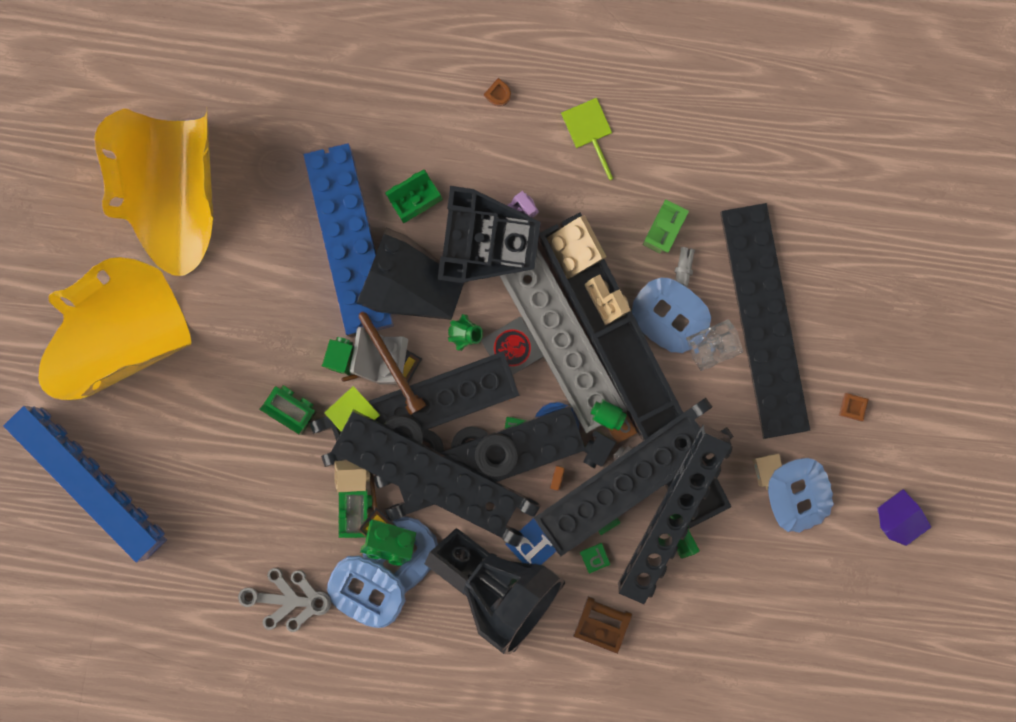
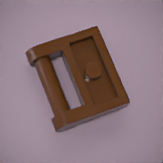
[573,596,632,654]

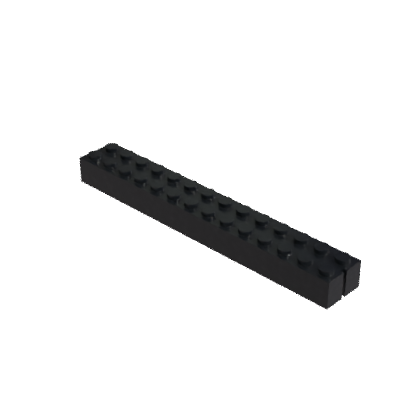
[539,212,732,529]

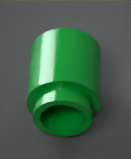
[590,399,627,431]

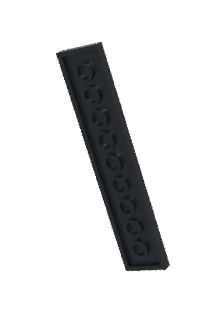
[720,203,811,439]

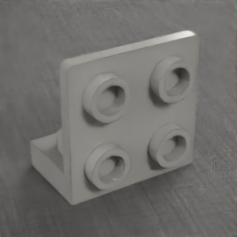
[350,327,408,384]

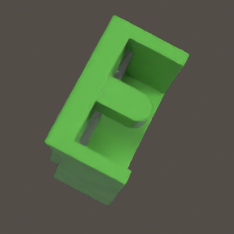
[642,199,689,254]

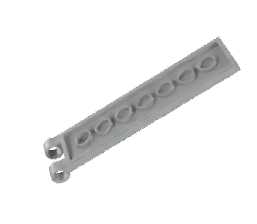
[500,248,627,433]

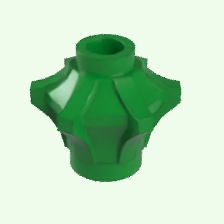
[448,314,483,351]

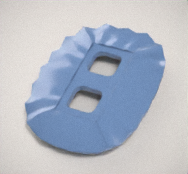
[632,278,711,353]
[768,458,834,533]
[362,516,438,593]
[327,555,406,628]

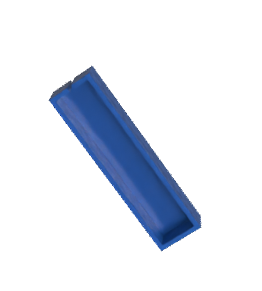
[303,143,394,337]
[3,406,167,563]

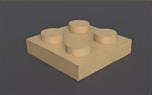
[546,215,606,279]

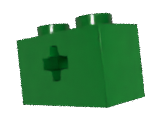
[322,337,354,376]

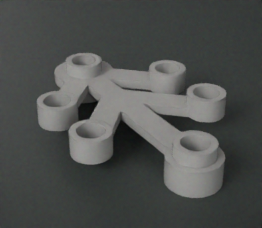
[238,568,331,632]

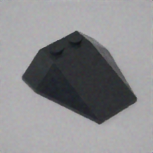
[438,186,541,283]
[356,227,465,320]

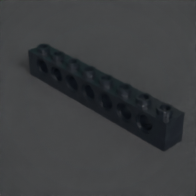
[618,424,733,604]

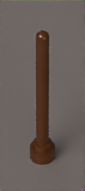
[358,312,426,415]

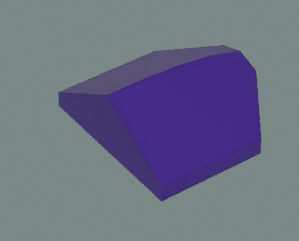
[877,489,931,546]

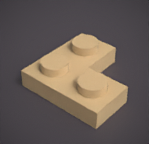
[584,275,631,326]

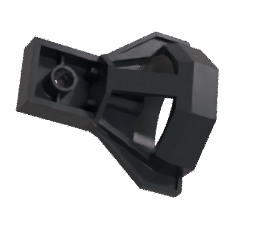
[424,528,565,655]

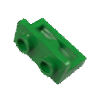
[385,169,443,224]
[360,519,417,566]

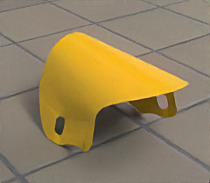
[94,108,213,276]
[38,257,192,400]

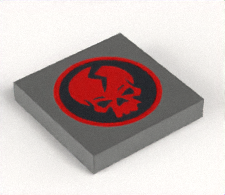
[481,316,544,375]

